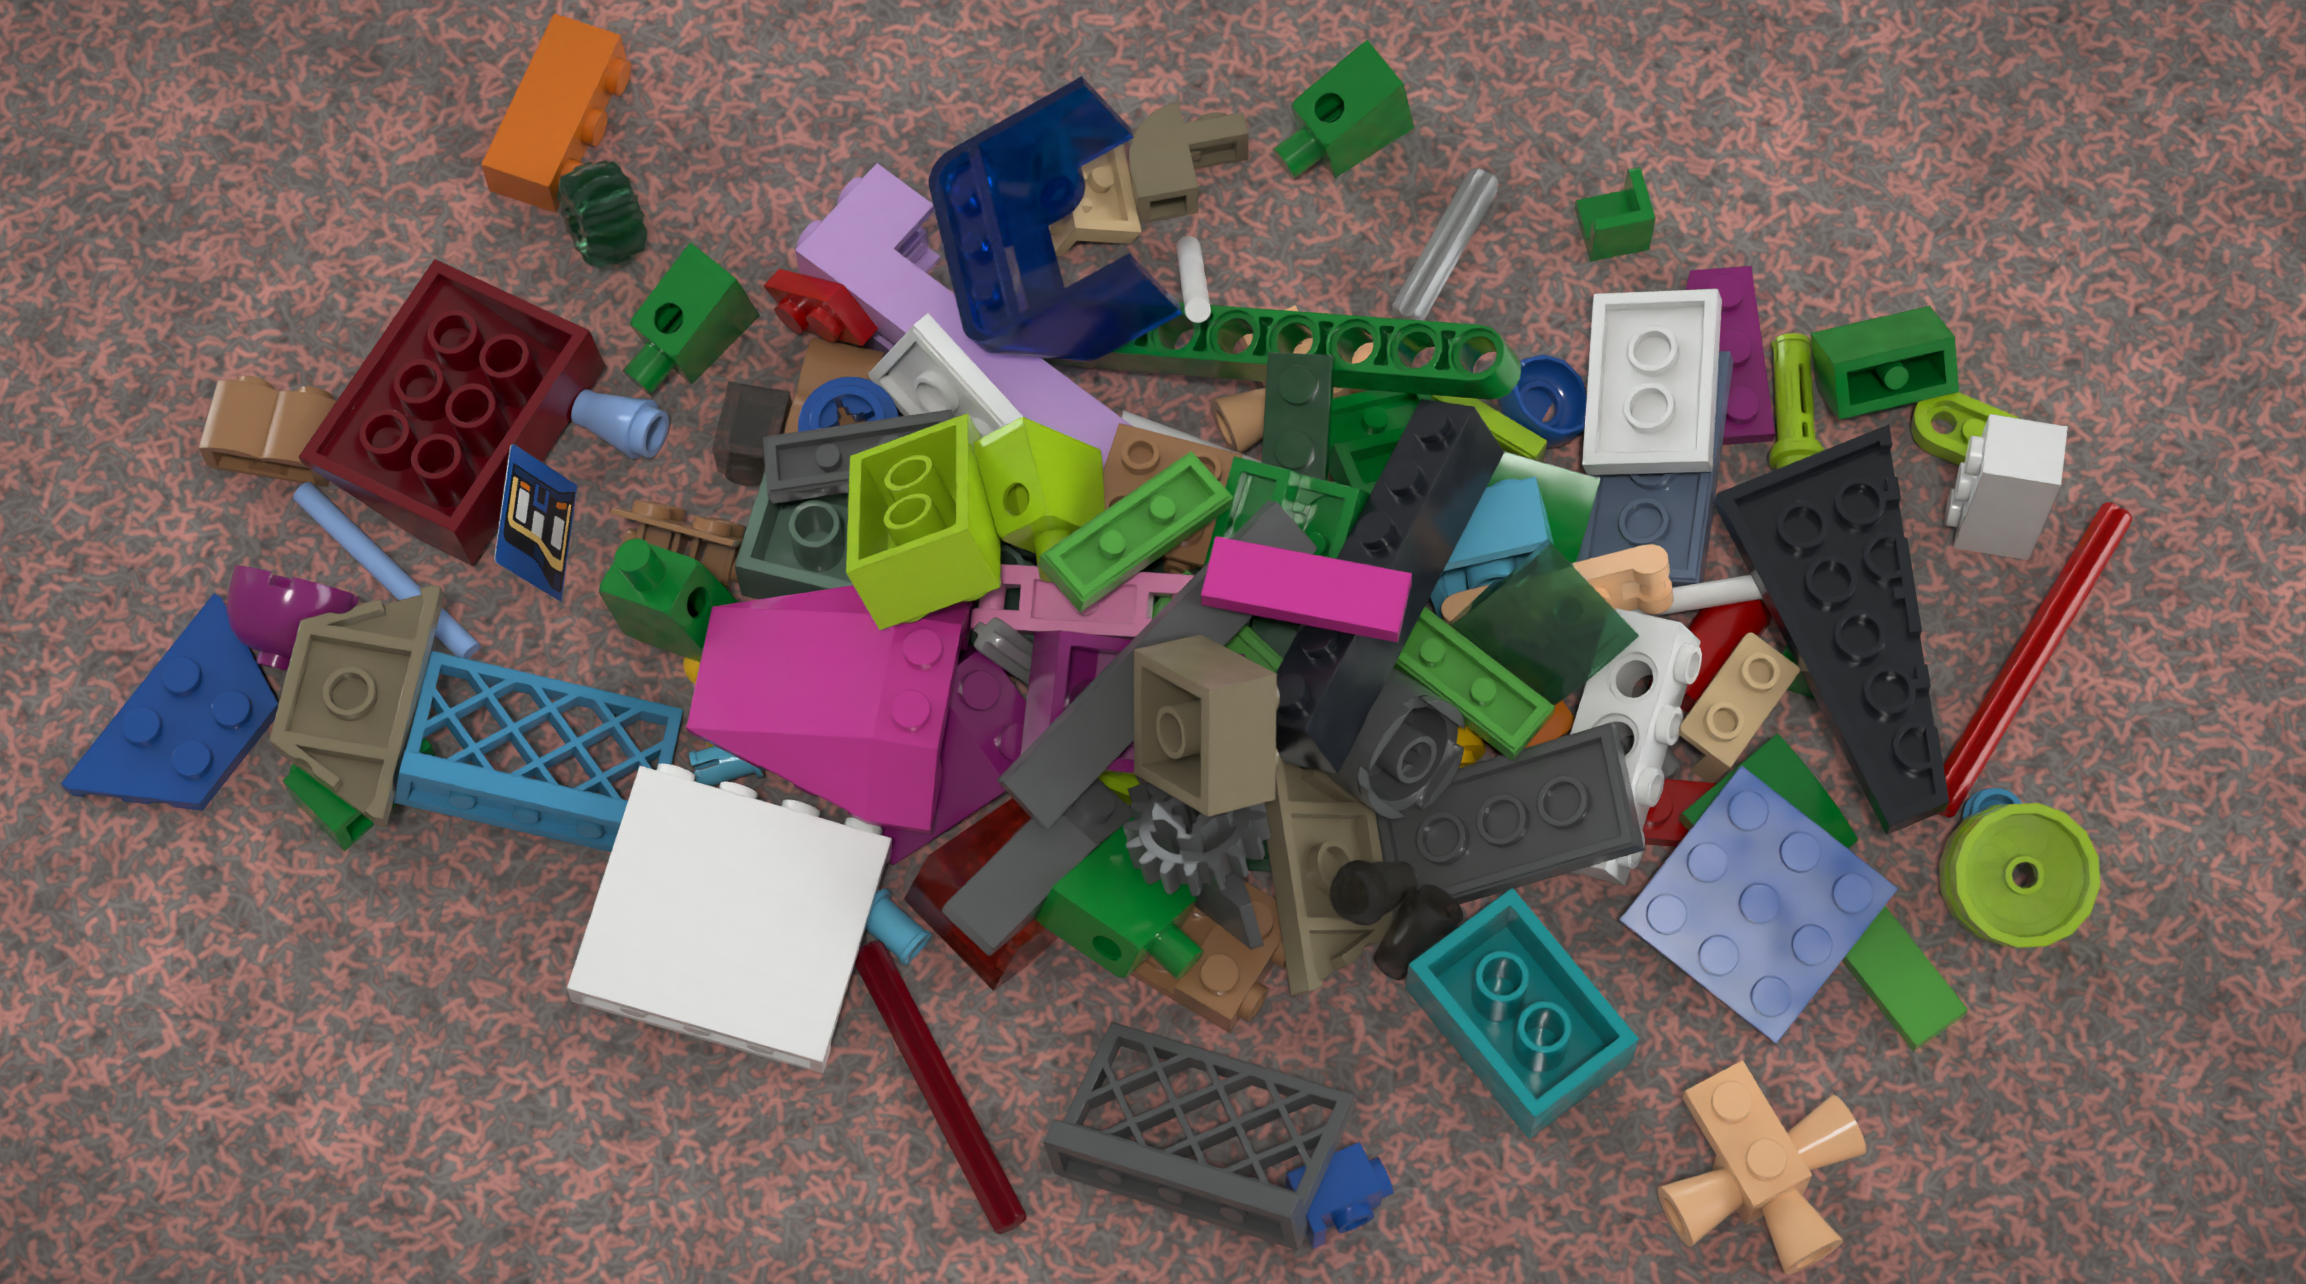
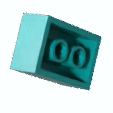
[1405,888,1639,1140]

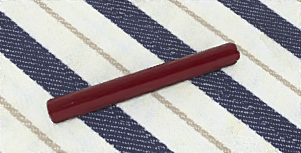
[855,940,1026,1234]

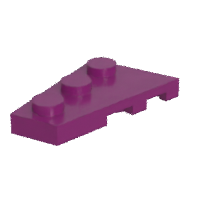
[1686,266,1775,445]

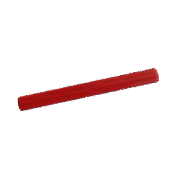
[1938,502,2132,818]

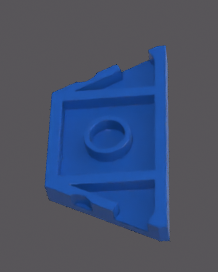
[61,593,279,811]

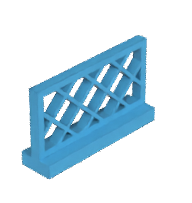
[394,651,683,852]

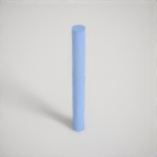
[293,481,481,659]

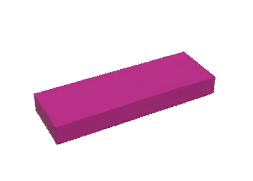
[1201,536,1412,643]

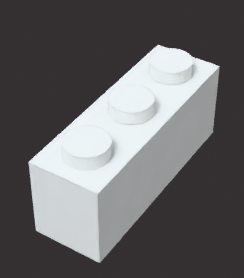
[1945,414,2068,560]

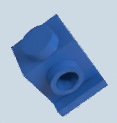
[1286,1142,1394,1249]

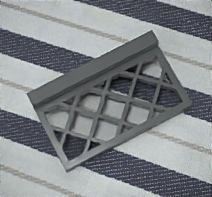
[1043,1022,1356,1251]

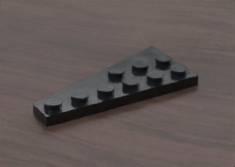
[1714,424,1949,835]

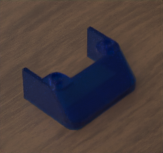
[929,76,1182,362]

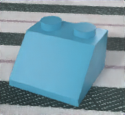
[1430,476,1559,620]

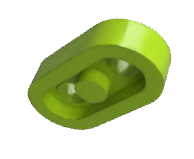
[1911,392,2020,466]

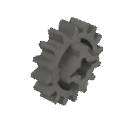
[1123,784,1271,896]

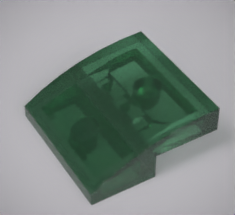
[1450,539,1639,706]

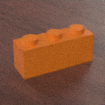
[481,13,631,213]

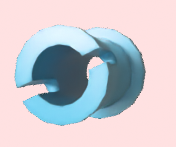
[689,746,766,786]
[866,888,932,965]

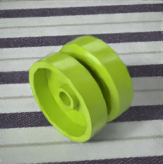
[1939,803,2100,948]

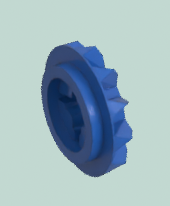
[798,377,899,432]

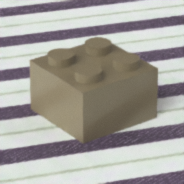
[1134,634,1280,817]

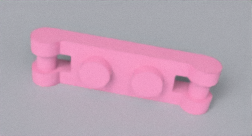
[970,564,1194,640]

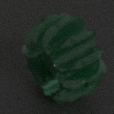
[557,160,647,268]

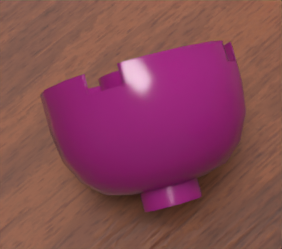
[226,565,359,671]

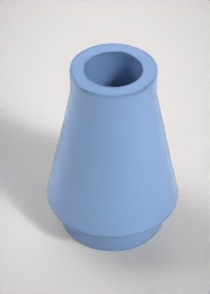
[571,389,669,459]

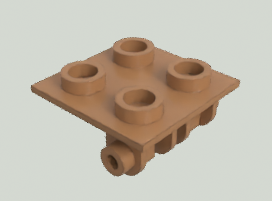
[1103,423,1243,574]
[610,499,746,587]

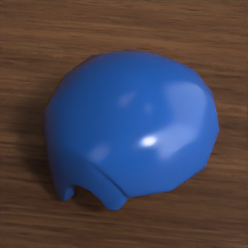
[1499,354,1587,448]

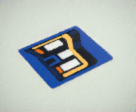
[494,444,577,602]

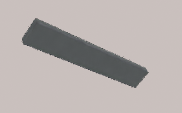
[997,500,1318,830]

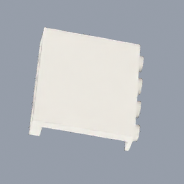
[567,763,892,1073]

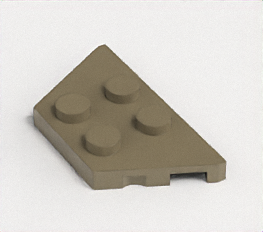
[269,585,444,827]
[1264,754,1394,996]

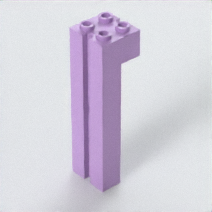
[795,163,1132,469]

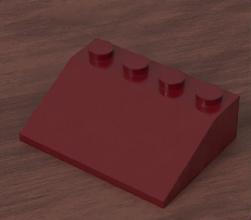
[298,259,606,566]

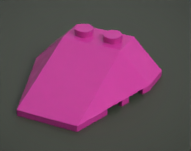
[686,585,977,834]

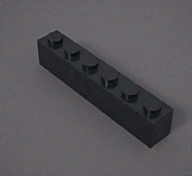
[1276,399,1504,774]

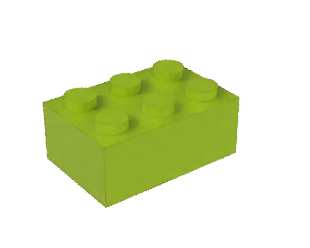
[846,413,1001,630]

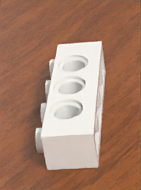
[1570,607,1702,886]

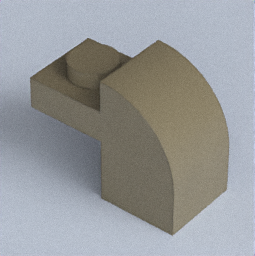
[1130,102,1249,224]

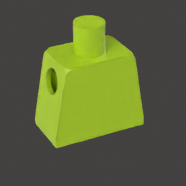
[973,416,1105,582]

